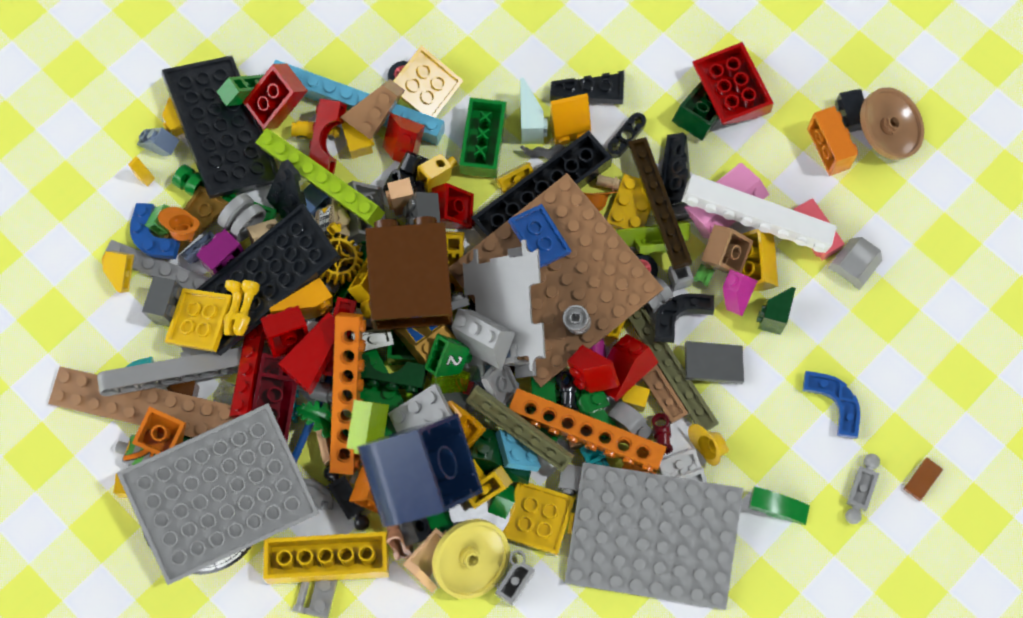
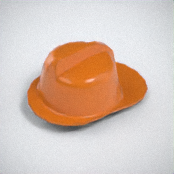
[584,191,619,211]
[158,207,200,242]

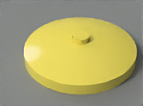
[432,519,510,599]

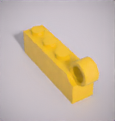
[348,258,371,319]

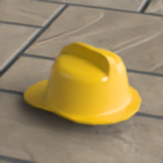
[688,424,729,466]

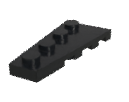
[550,70,624,104]
[661,132,691,204]

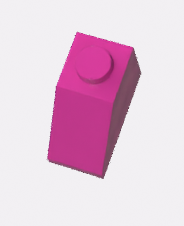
[723,269,757,316]

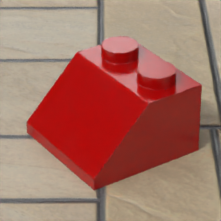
[382,113,425,163]
[431,183,474,230]
[261,305,308,358]
[567,345,620,393]

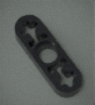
[607,113,646,158]

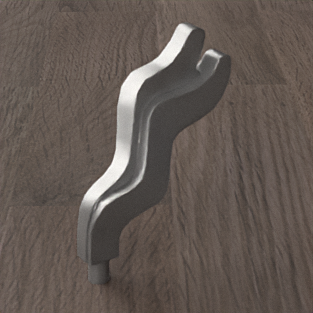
[520,144,565,159]

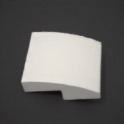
[659,447,707,482]

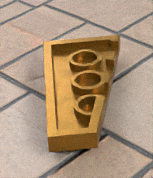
[164,186,229,255]

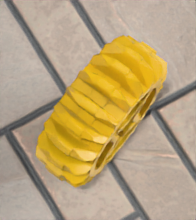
[319,233,363,285]

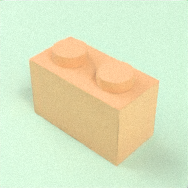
[385,178,414,216]

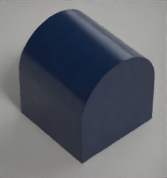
[357,413,483,527]

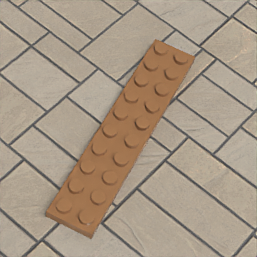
[48,366,233,438]

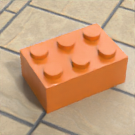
[807,106,858,176]

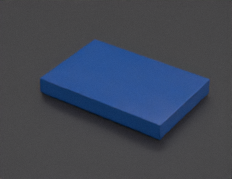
[508,204,572,268]

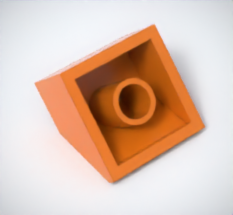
[132,406,186,455]

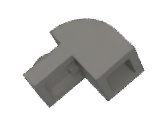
[608,401,653,439]

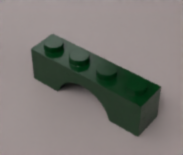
[345,351,428,394]

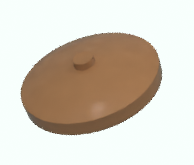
[860,87,924,160]

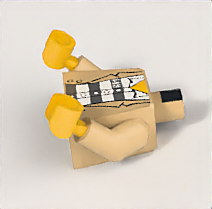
[315,198,351,239]

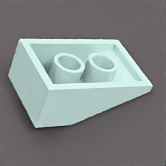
[520,78,548,144]

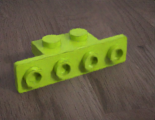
[616,221,690,255]

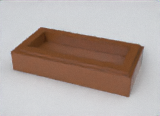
[903,457,943,501]

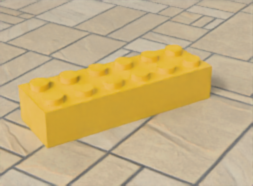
[263,532,389,584]

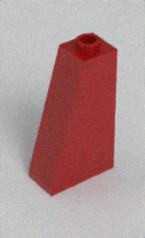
[278,312,336,395]

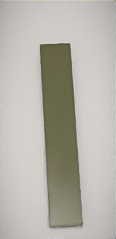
[465,385,575,472]

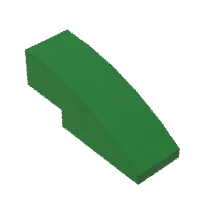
[748,486,810,525]

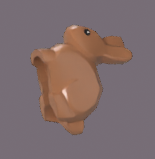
[387,525,414,560]

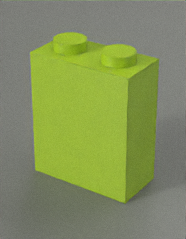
[347,400,389,454]

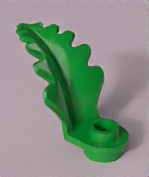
[296,401,349,438]

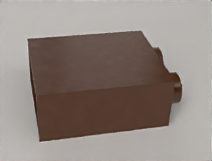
[365,216,453,331]

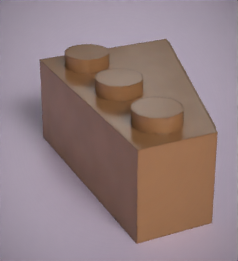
[340,79,405,139]

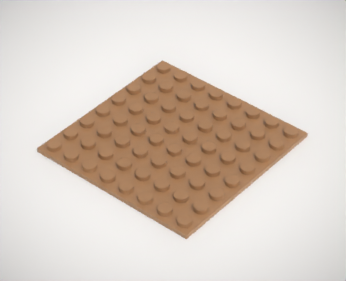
[449,173,664,387]

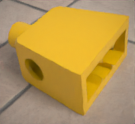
[416,154,458,193]

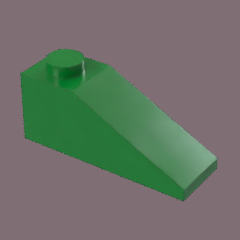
[217,74,264,106]

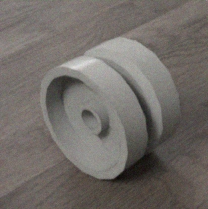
[217,193,266,242]

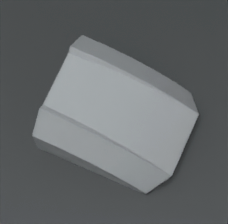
[829,237,882,290]

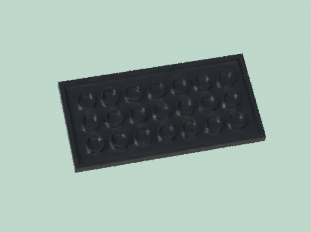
[161,55,278,199]
[196,203,342,356]

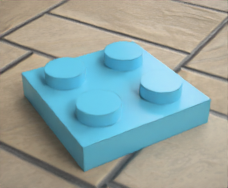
[495,429,541,472]

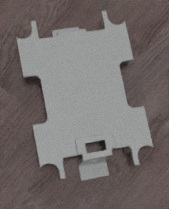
[463,239,546,378]

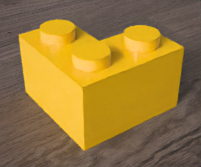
[468,459,512,509]

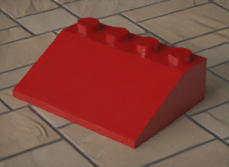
[692,42,774,125]

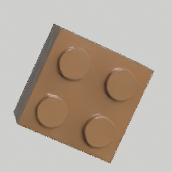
[701,224,753,273]

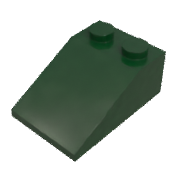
[672,82,719,141]
[472,429,531,484]

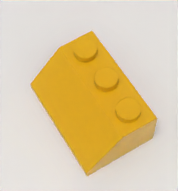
[741,229,779,291]

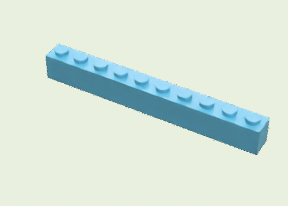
[273,60,445,146]

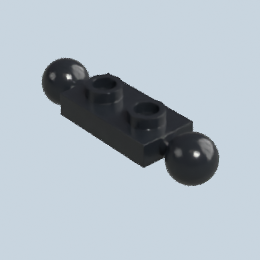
[323,465,370,531]

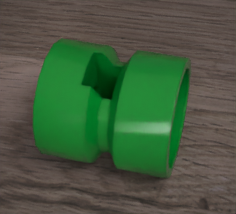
[172,164,205,196]

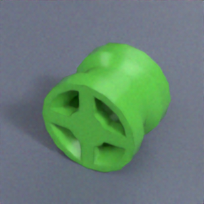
[694,263,715,287]

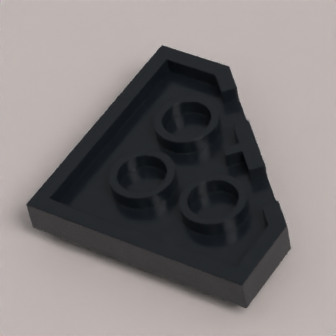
[266,159,307,218]

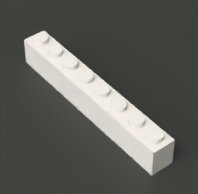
[682,174,837,253]

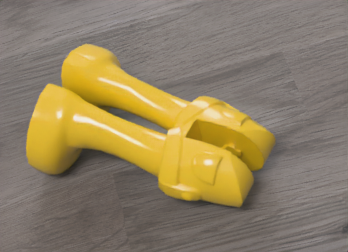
[224,280,260,336]

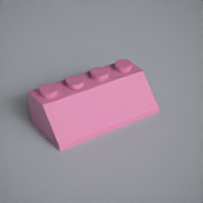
[684,163,770,239]

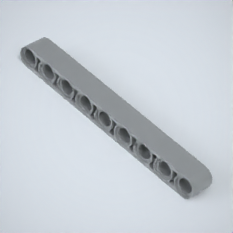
[97,343,272,396]

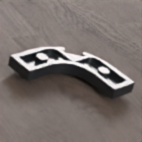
[654,293,714,343]

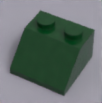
[756,287,796,335]

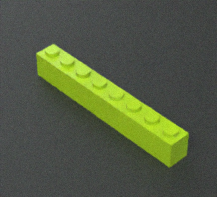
[255,128,385,228]

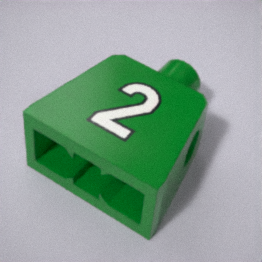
[424,334,472,377]

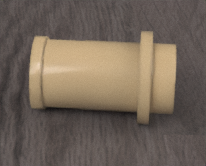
[596,174,621,191]

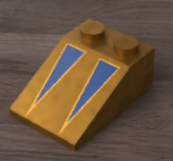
[393,325,456,365]

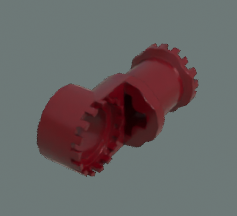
[652,413,673,455]

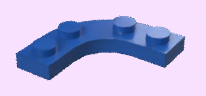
[130,203,181,259]
[802,371,860,439]

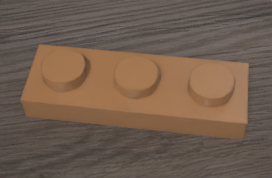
[641,365,688,425]

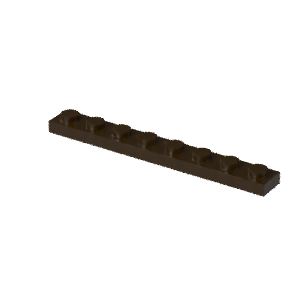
[628,137,692,270]

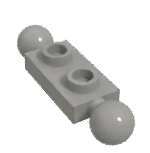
[845,454,880,524]

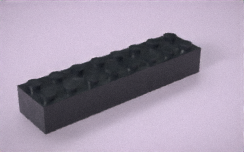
[471,131,613,239]

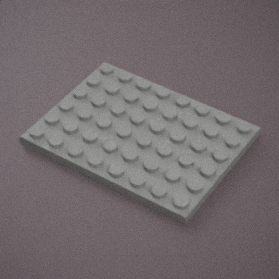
[117,403,319,585]
[564,462,743,610]

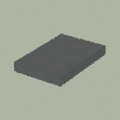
[685,341,744,384]

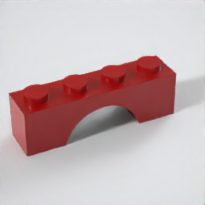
[309,99,347,174]

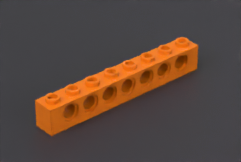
[329,312,366,475]
[509,388,667,473]

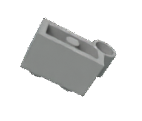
[495,550,535,607]

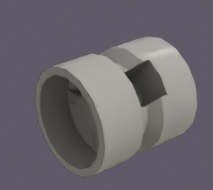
[644,277,673,313]
[563,305,591,335]

